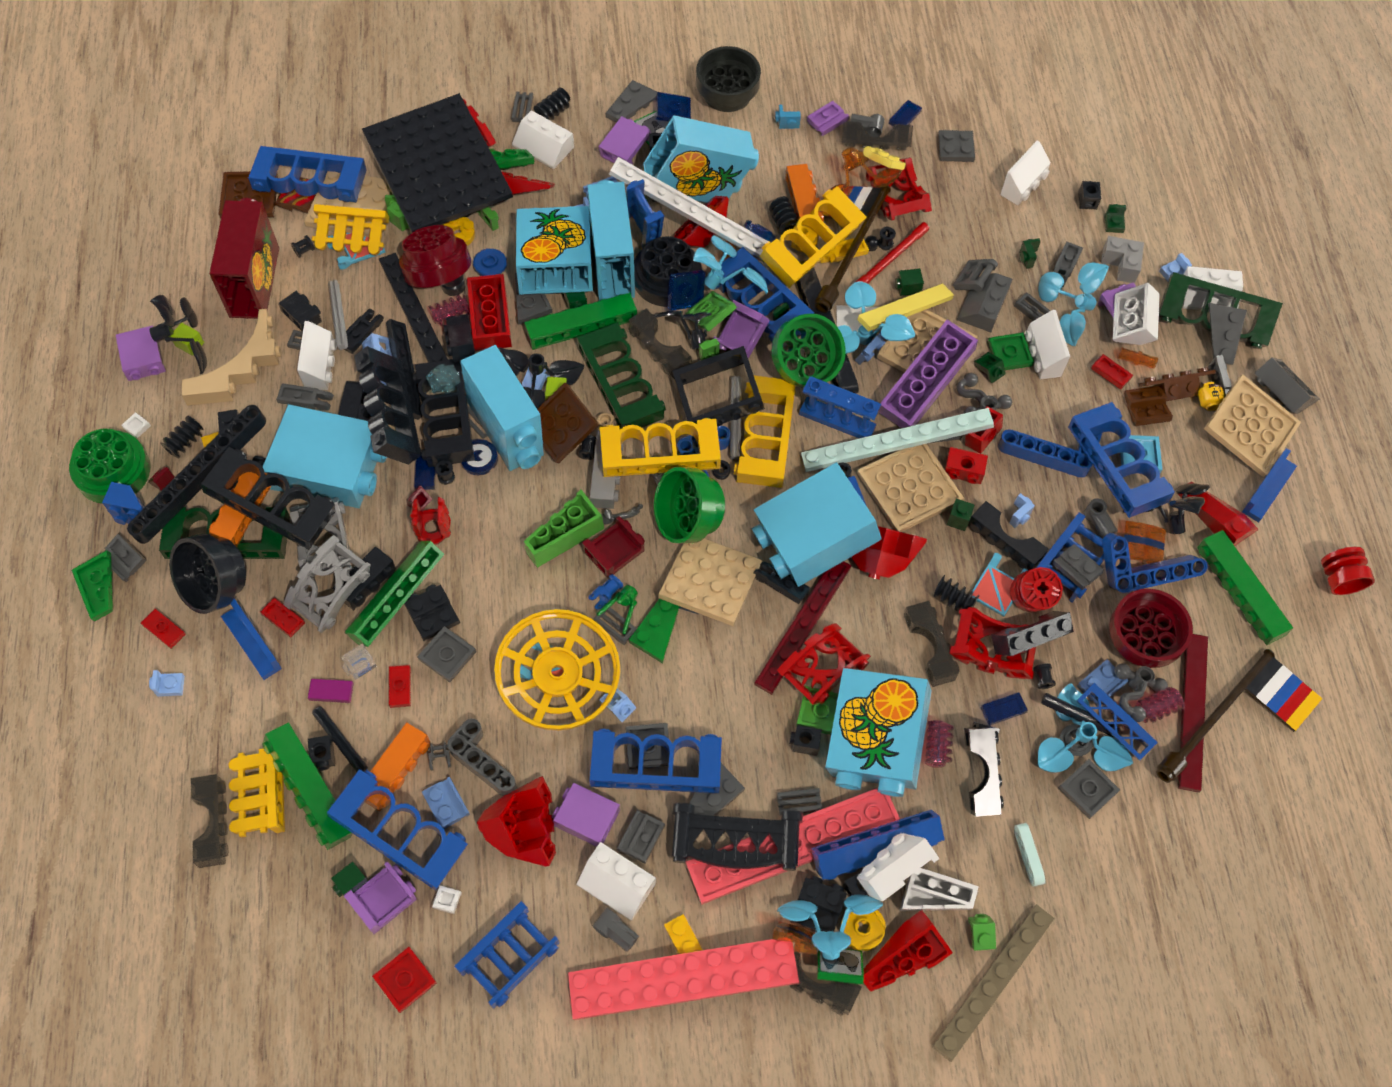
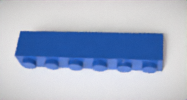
[811,809,945,880]

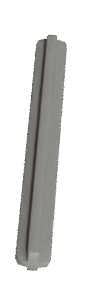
[328,280,348,350]
[730,376,742,460]

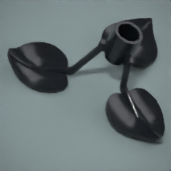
[149,295,207,374]
[651,311,732,349]
[498,347,584,409]
[1123,483,1210,534]

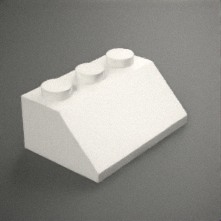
[512,110,574,169]
[1001,141,1050,205]
[1182,266,1243,311]
[1113,283,1159,345]
[1025,310,1070,379]
[297,321,337,390]
[577,842,656,921]

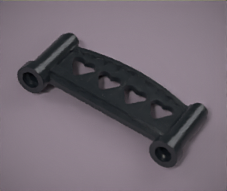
[671,803,803,871]

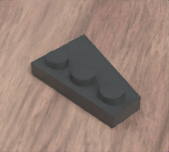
[606,80,661,123]

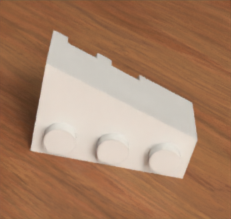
[857,833,940,901]
[899,868,979,911]

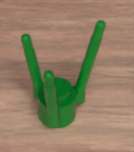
[597,585,638,634]

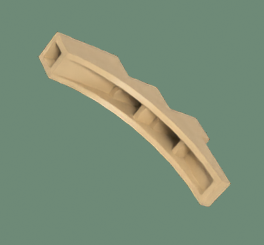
[182,309,282,406]

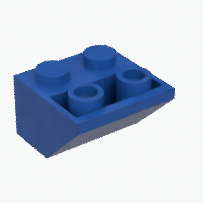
[102,482,144,525]

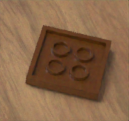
[218,171,278,219]
[537,383,599,464]

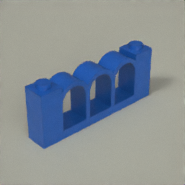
[248,146,367,202]
[715,247,814,347]
[1068,402,1175,518]
[589,729,722,793]
[327,769,468,891]

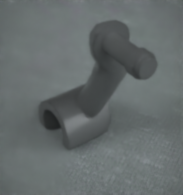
[601,504,643,525]

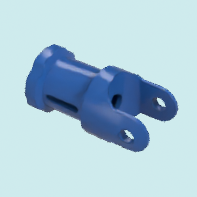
[589,574,623,610]

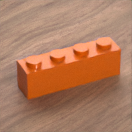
[785,164,824,226]
[209,472,271,547]
[365,722,430,812]

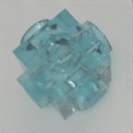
[426,364,461,394]

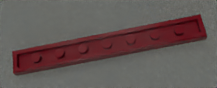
[754,561,852,695]
[1178,634,1208,793]

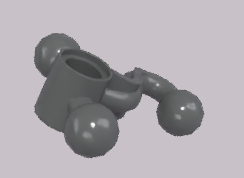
[956,373,1012,413]
[1114,663,1168,722]

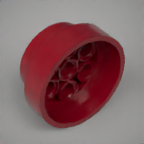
[399,225,472,288]
[1109,589,1193,668]

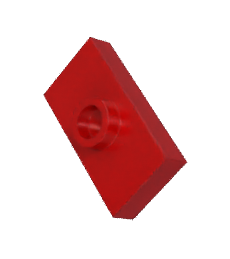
[1091,354,1133,390]
[260,598,305,638]
[140,609,186,649]
[389,665,411,708]

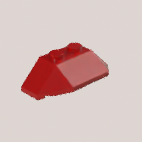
[673,196,729,247]

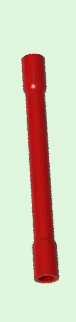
[853,222,929,284]

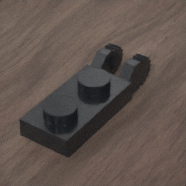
[344,309,384,354]
[753,562,810,604]

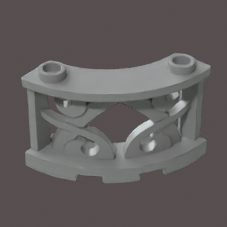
[290,497,353,571]
[283,535,371,633]

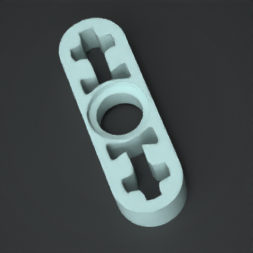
[1014,823,1045,887]

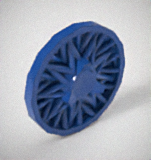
[473,248,507,276]

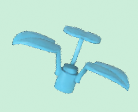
[693,235,768,294]
[1038,262,1109,346]
[838,281,915,354]
[1037,683,1133,773]
[777,895,883,960]

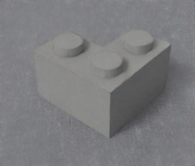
[1101,236,1144,284]

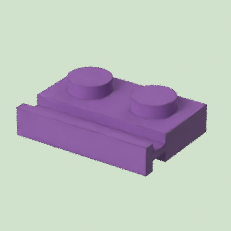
[807,101,849,136]

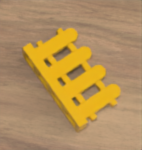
[312,204,390,255]
[229,748,285,838]

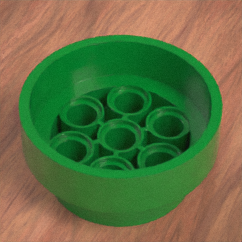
[771,314,846,388]
[69,429,151,504]
[654,467,725,543]

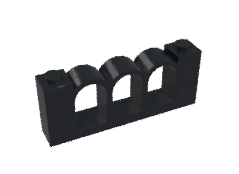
[354,346,422,465]
[413,359,475,468]
[201,447,335,550]

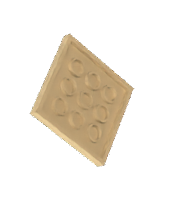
[304,171,392,237]
[877,309,978,392]
[1204,375,1301,477]
[857,444,964,532]
[658,539,762,627]

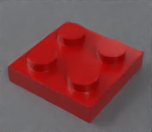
[372,947,437,1013]

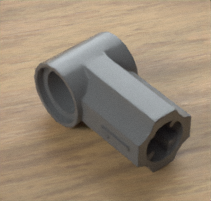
[849,114,885,137]
[1084,498,1118,539]
[592,908,639,952]

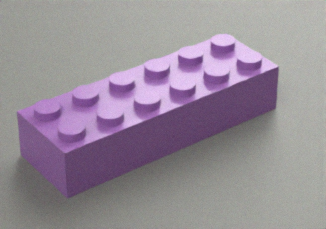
[879,320,978,428]

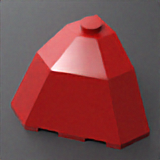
[852,526,927,580]
[477,776,556,867]

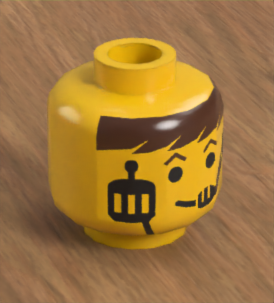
[1198,382,1225,411]

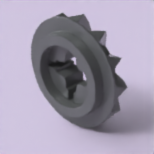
[1060,724,1093,757]

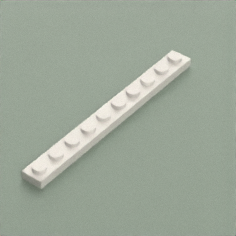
[609,157,768,260]

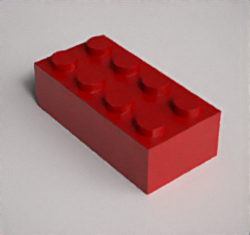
[467,274,512,351]

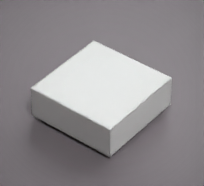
[121,412,151,439]
[432,886,461,914]

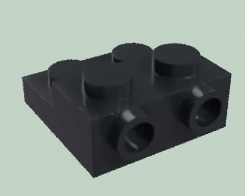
[404,584,460,641]
[790,876,847,933]

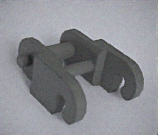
[428,741,451,771]

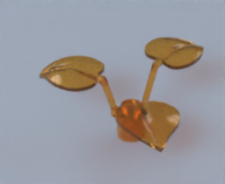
[821,147,902,200]

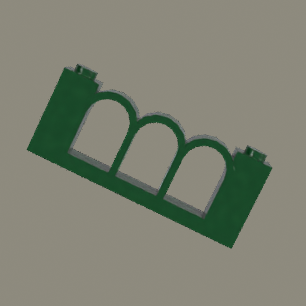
[1159,272,1283,349]
[577,322,666,429]
[159,506,290,559]

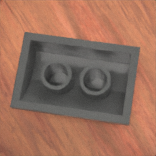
[957,273,1013,333]
[1255,357,1319,414]

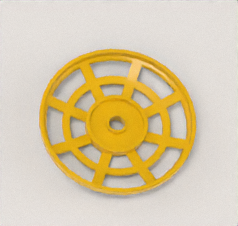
[494,609,620,731]

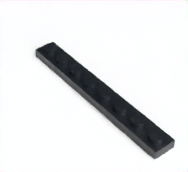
[379,253,448,362]

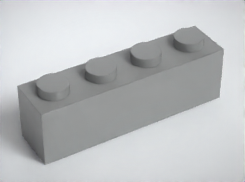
[590,431,624,509]

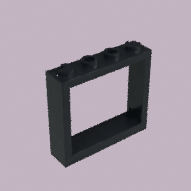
[673,346,765,426]

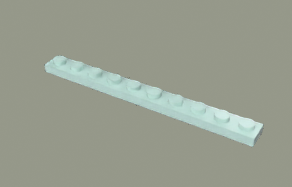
[801,408,994,472]

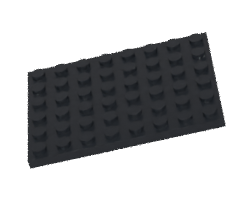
[362,93,513,233]

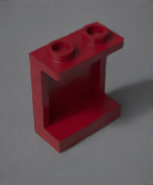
[582,516,645,579]

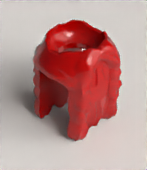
[410,497,451,545]

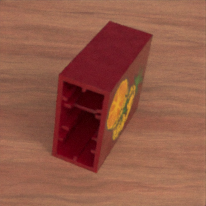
[209,198,279,319]

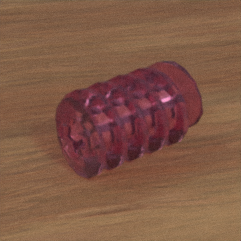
[428,294,470,326]
[1135,687,1185,723]
[925,720,954,768]

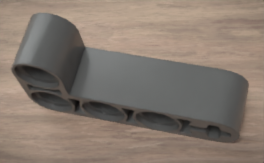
[448,719,517,796]

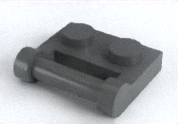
[953,259,998,292]

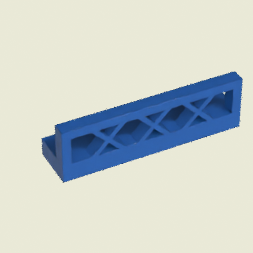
[1242,448,1297,523]
[221,599,282,680]
[1076,683,1158,760]

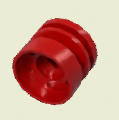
[1321,546,1375,595]
[1010,567,1063,613]

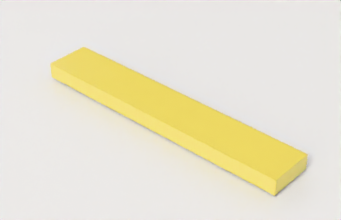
[857,284,954,331]

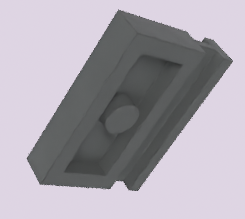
[99,534,147,582]
[1053,544,1104,590]
[617,810,665,864]

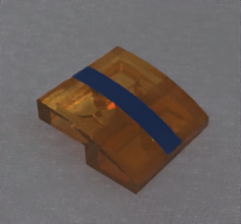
[1124,521,1166,565]
[772,922,819,955]

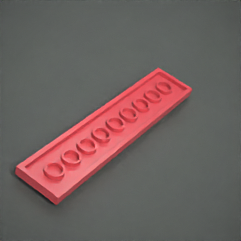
[685,788,900,905]
[568,936,799,1020]

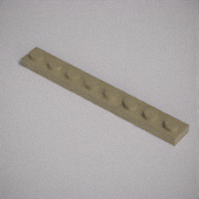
[932,904,1055,1062]

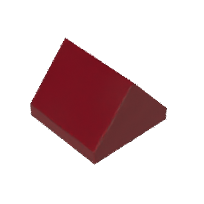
[148,467,175,491]
[407,485,432,511]

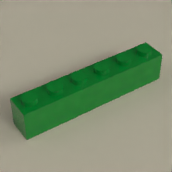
[524,293,637,350]
[1197,530,1293,646]
[344,541,445,647]
[262,722,352,850]

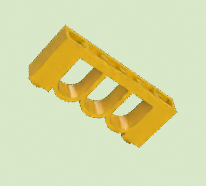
[759,186,867,288]
[734,375,795,488]
[600,418,721,477]

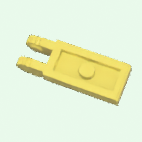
[864,146,906,170]

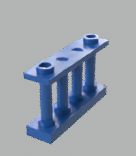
[626,179,664,249]
[799,376,881,439]
[1036,512,1117,603]
[454,901,560,1009]

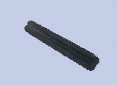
[1041,693,1119,737]
[312,706,368,772]

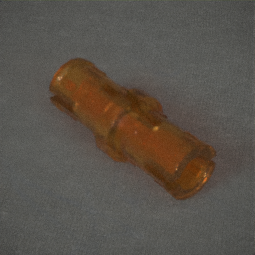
[1118,347,1158,369]

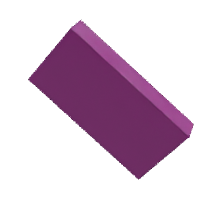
[308,679,354,703]

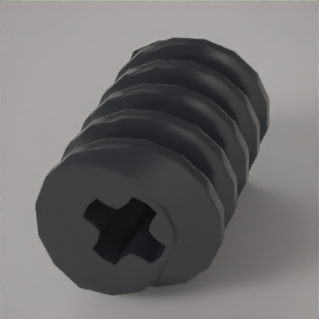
[534,87,570,120]
[769,196,799,235]
[160,416,204,459]
[934,575,980,611]

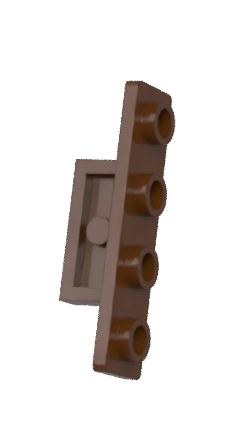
[1139,367,1216,402]

